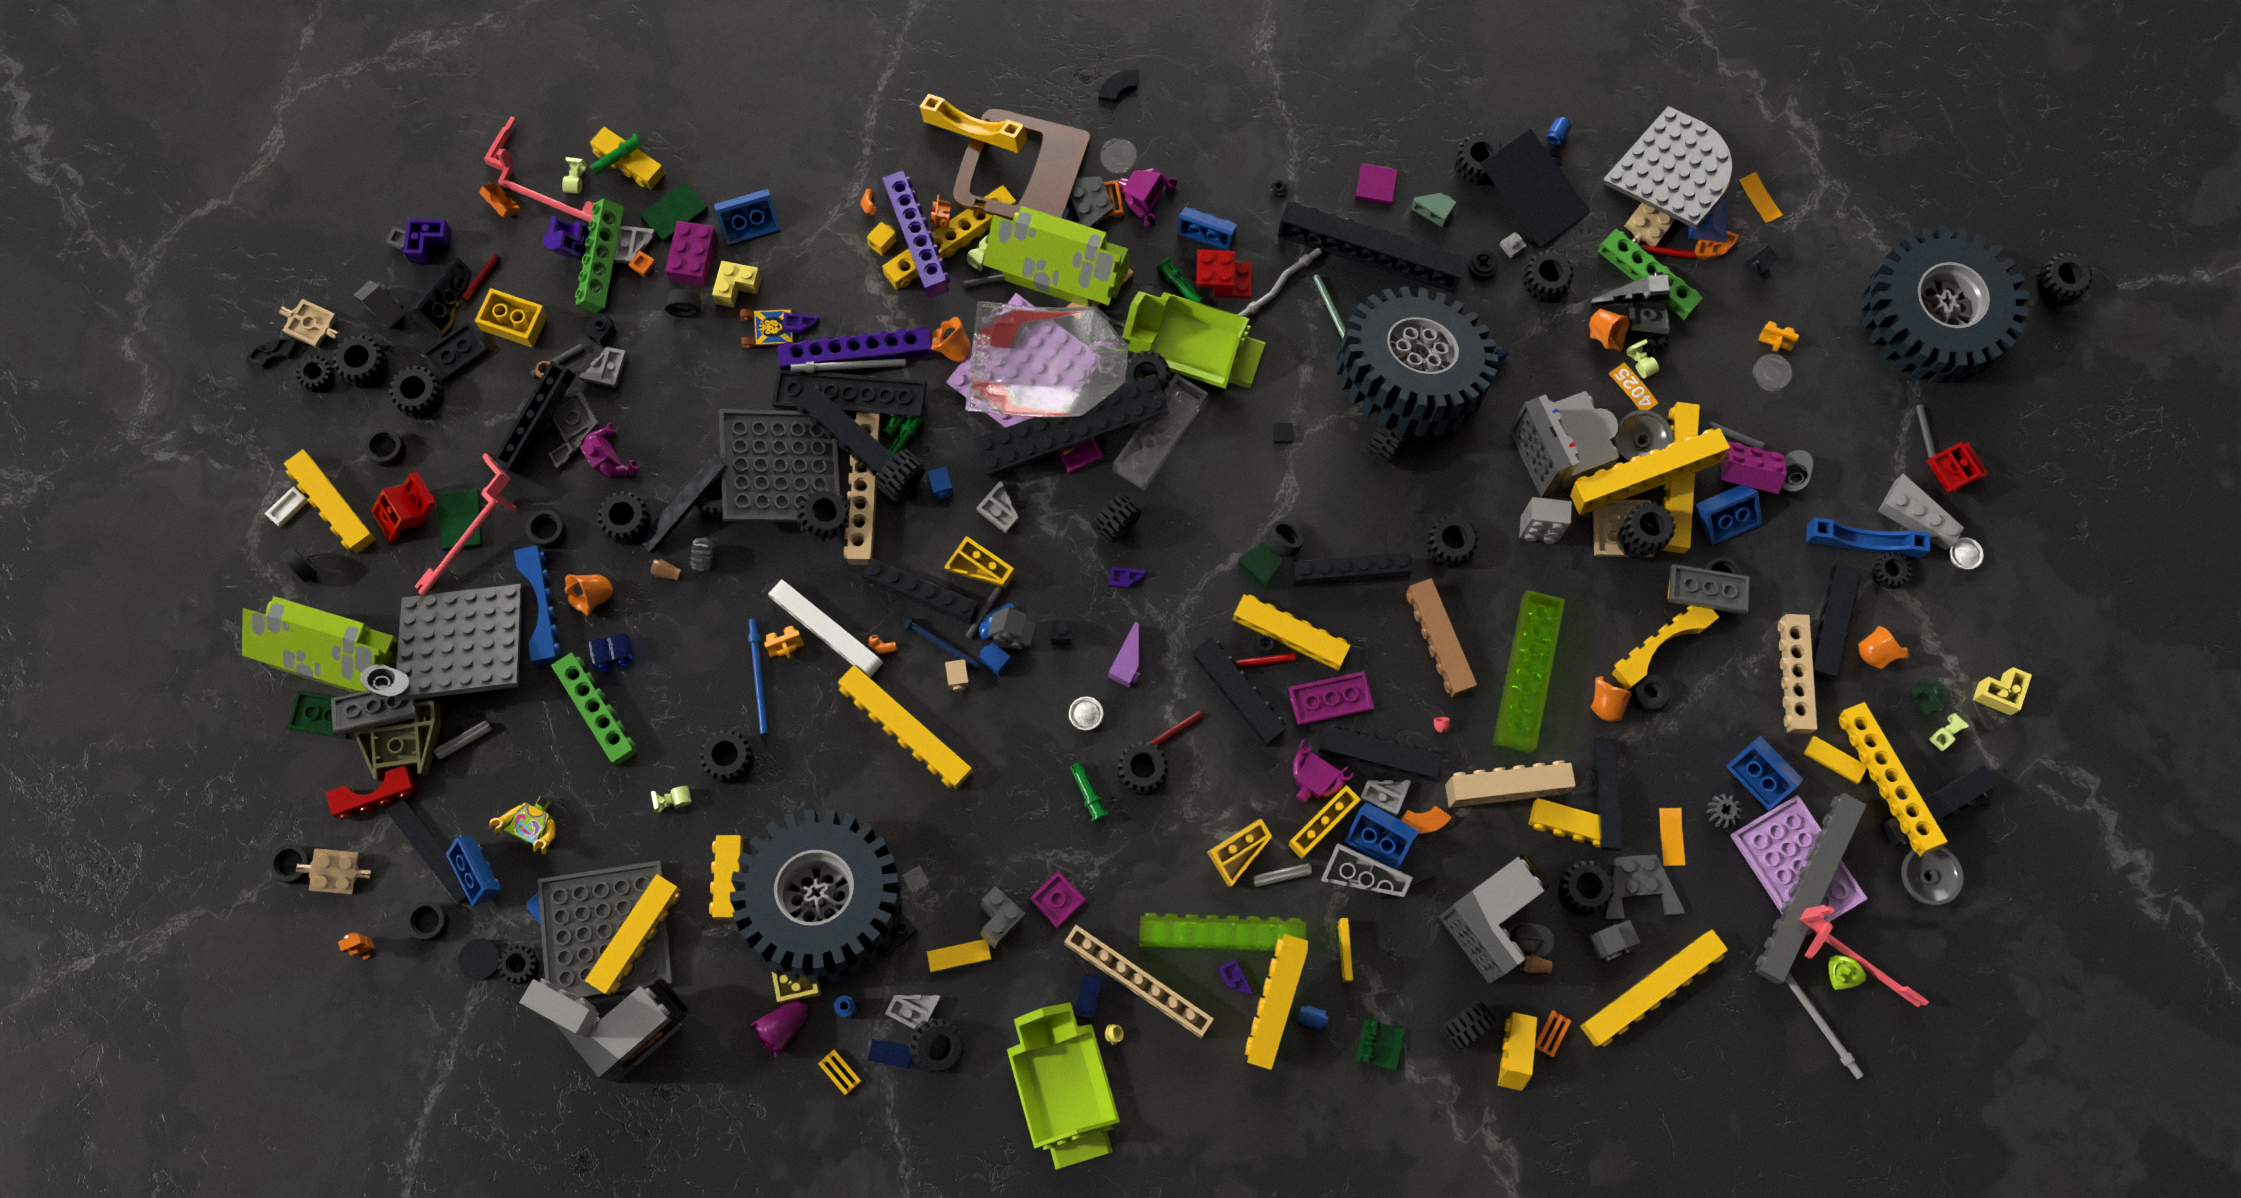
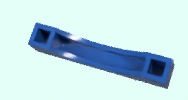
[1806,517,1930,558]
[514,546,562,666]

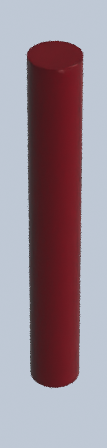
[461,253,501,302]
[1150,710,1203,746]

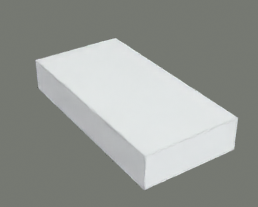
[265,486,308,528]

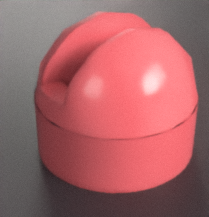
[1434,717,1450,733]

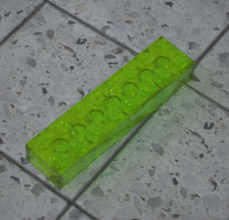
[1492,590,1565,753]
[1139,913,1306,951]

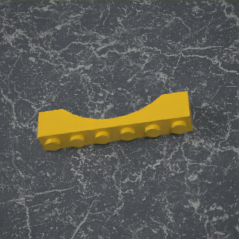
[920,94,1027,153]
[1612,606,1719,691]

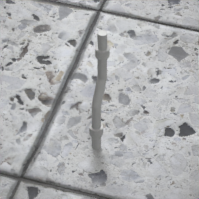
[1237,248,1322,317]

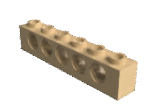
[1778,614,1817,734]

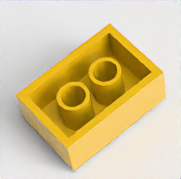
[475,288,548,348]

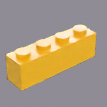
[590,127,665,190]
[1288,785,1361,859]
[1528,798,1600,848]
[709,835,744,920]

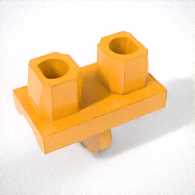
[1758,321,1799,352]
[764,626,804,659]

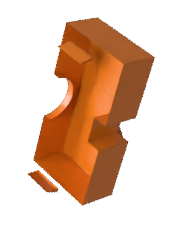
[479,180,520,217]
[338,932,375,960]

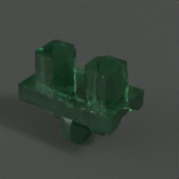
[1910,678,1947,715]

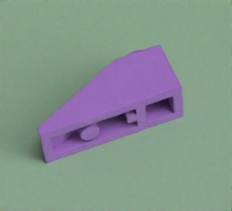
[1108,622,1140,687]

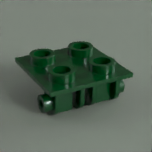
[1356,1019,1405,1071]

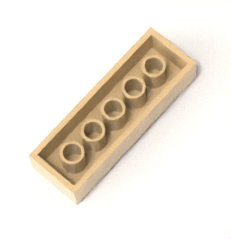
[1445,760,1575,808]

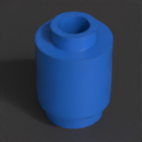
[1547,117,1572,145]
[834,996,857,1018]
[1297,1005,1329,1031]

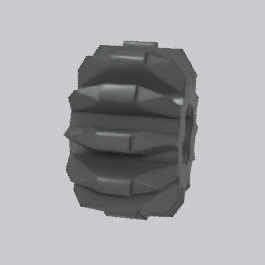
[690,538,714,571]
[1706,794,1742,829]

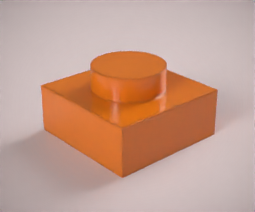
[628,250,656,277]

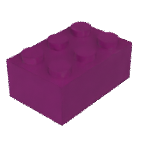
[665,221,718,287]
[1720,442,1787,494]

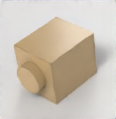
[945,659,969,692]

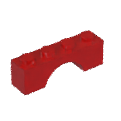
[326,765,417,820]

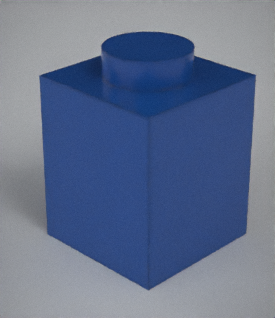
[927,467,953,499]
[980,642,1011,676]

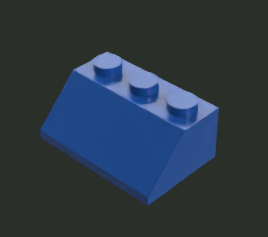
[714,189,781,245]
[1689,196,1727,242]
[1177,207,1238,251]
[1695,485,1762,545]
[1726,736,1803,811]
[1344,802,1420,870]
[446,835,501,907]

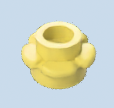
[1105,1024,1124,1045]

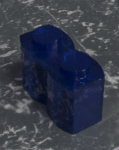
[588,634,634,670]
[1075,974,1102,1021]

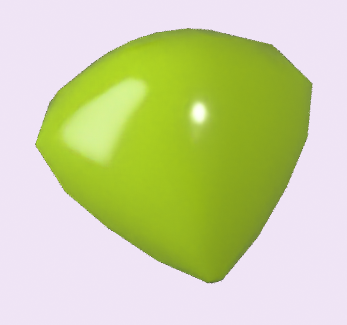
[1828,955,1866,990]

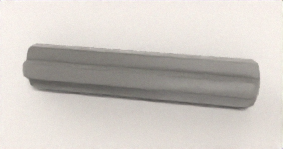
[434,721,492,759]
[1253,863,1312,887]

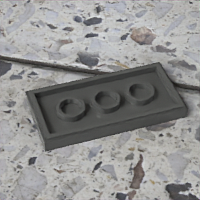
[1668,564,1750,614]
[331,690,417,736]

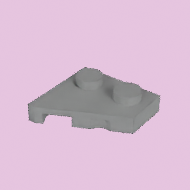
[614,226,656,264]
[579,347,627,388]
[976,481,1019,534]

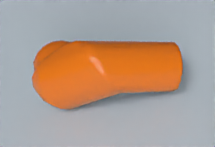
[861,189,877,215]
[868,635,897,654]

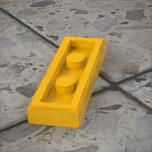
[1803,736,1867,784]
[1338,918,1353,983]
[927,939,991,973]

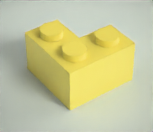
[712,261,761,307]
[1973,667,2032,715]
[772,971,821,1004]

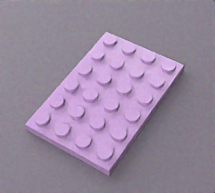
[1730,795,1867,936]

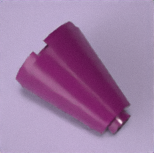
[749,1000,808,1057]

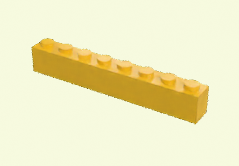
[1662,402,1700,554]
[838,665,972,789]
[1580,929,1728,1047]

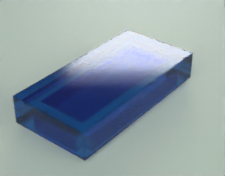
[867,1039,912,1069]

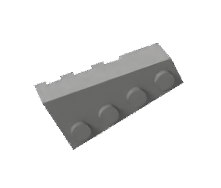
[1878,473,1964,550]
[1321,843,1414,897]

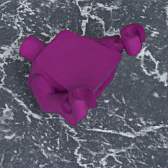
[1119,168,1177,227]
[580,422,640,478]
[1293,739,1355,803]

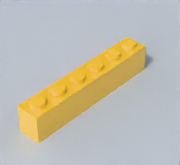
[284,449,376,554]
[1232,594,1351,671]
[585,874,680,996]

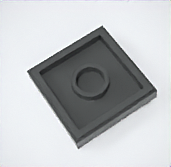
[1628,301,1670,334]

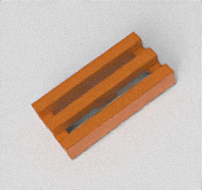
[1103,180,1124,218]
[1535,1010,1571,1058]

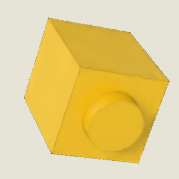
[867,222,897,256]

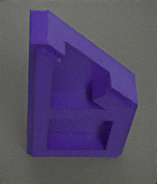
[782,312,819,334]
[1109,566,1147,589]
[1218,959,1253,995]

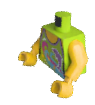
[489,797,555,854]

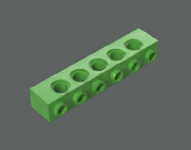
[575,198,624,313]
[1598,229,1703,320]
[551,652,637,766]

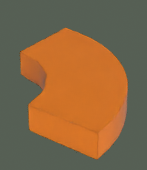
[1693,231,1739,259]
[1401,806,1452,835]

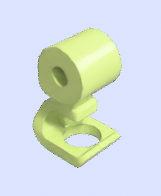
[562,157,587,194]
[967,235,989,272]
[1626,339,1659,378]
[1929,713,1969,751]
[651,786,692,813]

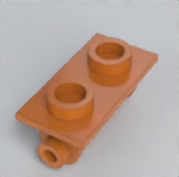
[930,195,951,231]

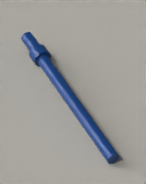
[748,618,768,735]

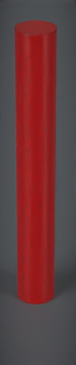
[1640,245,1694,258]
[1236,653,1296,668]

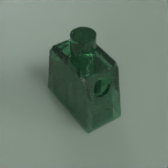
[1237,542,1283,589]

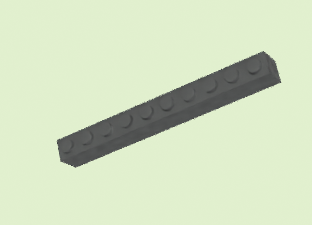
[1755,793,1867,984]

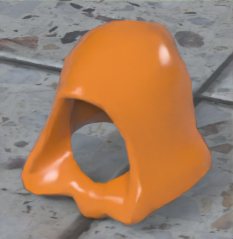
[1589,308,1630,352]
[931,317,972,362]
[564,574,613,616]
[1858,626,1909,669]
[1590,676,1632,722]

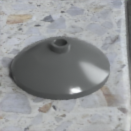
[1614,410,1673,462]
[1901,847,1963,905]

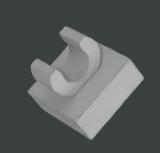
[1500,232,1527,258]

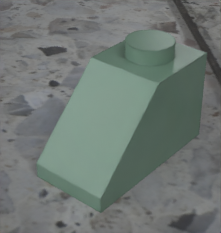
[1411,193,1456,227]

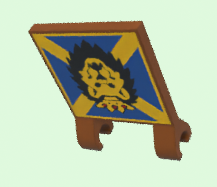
[740,309,793,349]

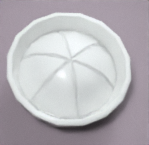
[1949,538,1984,569]
[1069,697,1104,730]

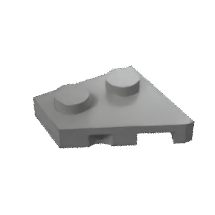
[1360,780,1411,817]
[885,995,941,1030]

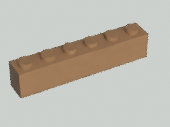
[1406,578,1477,697]

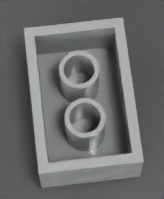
[1519,497,1572,544]
[519,979,599,1037]

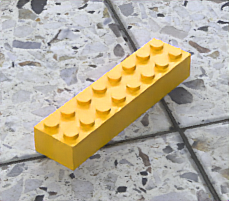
[1570,428,1730,515]

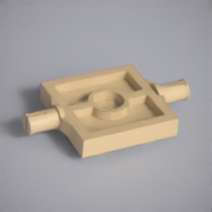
[1624,202,1675,246]
[279,299,340,348]
[296,848,371,894]

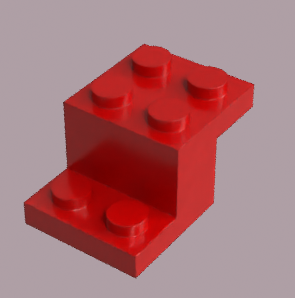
[1196,249,1252,299]
[1927,442,1989,493]
[370,472,436,542]

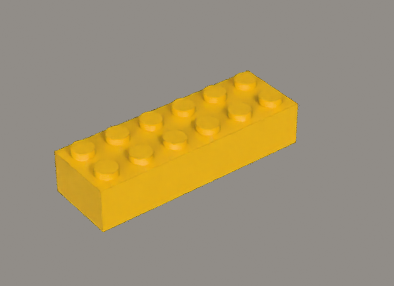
[1245,934,1308,1070]

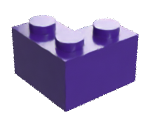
[403,219,452,263]

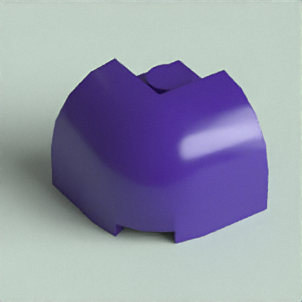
[543,216,590,258]

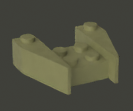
[354,700,442,783]

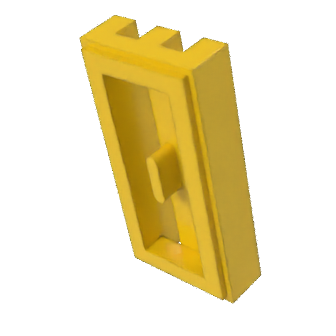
[818,1050,861,1095]

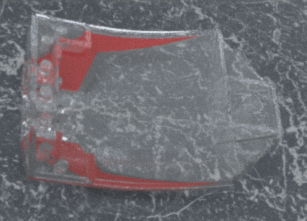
[965,301,1128,417]

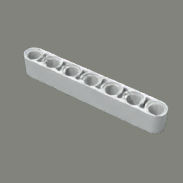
[768,580,883,678]

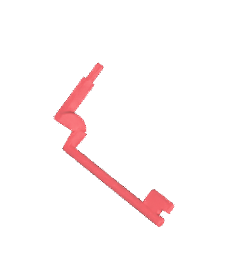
[484,116,594,222]
[415,453,517,596]
[1799,905,1929,1007]

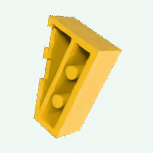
[944,536,1017,588]
[1207,819,1272,886]
[1498,1012,1537,1091]

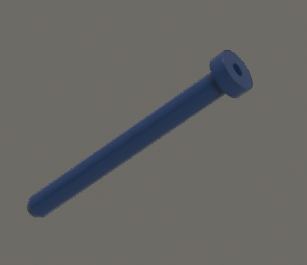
[903,616,981,670]

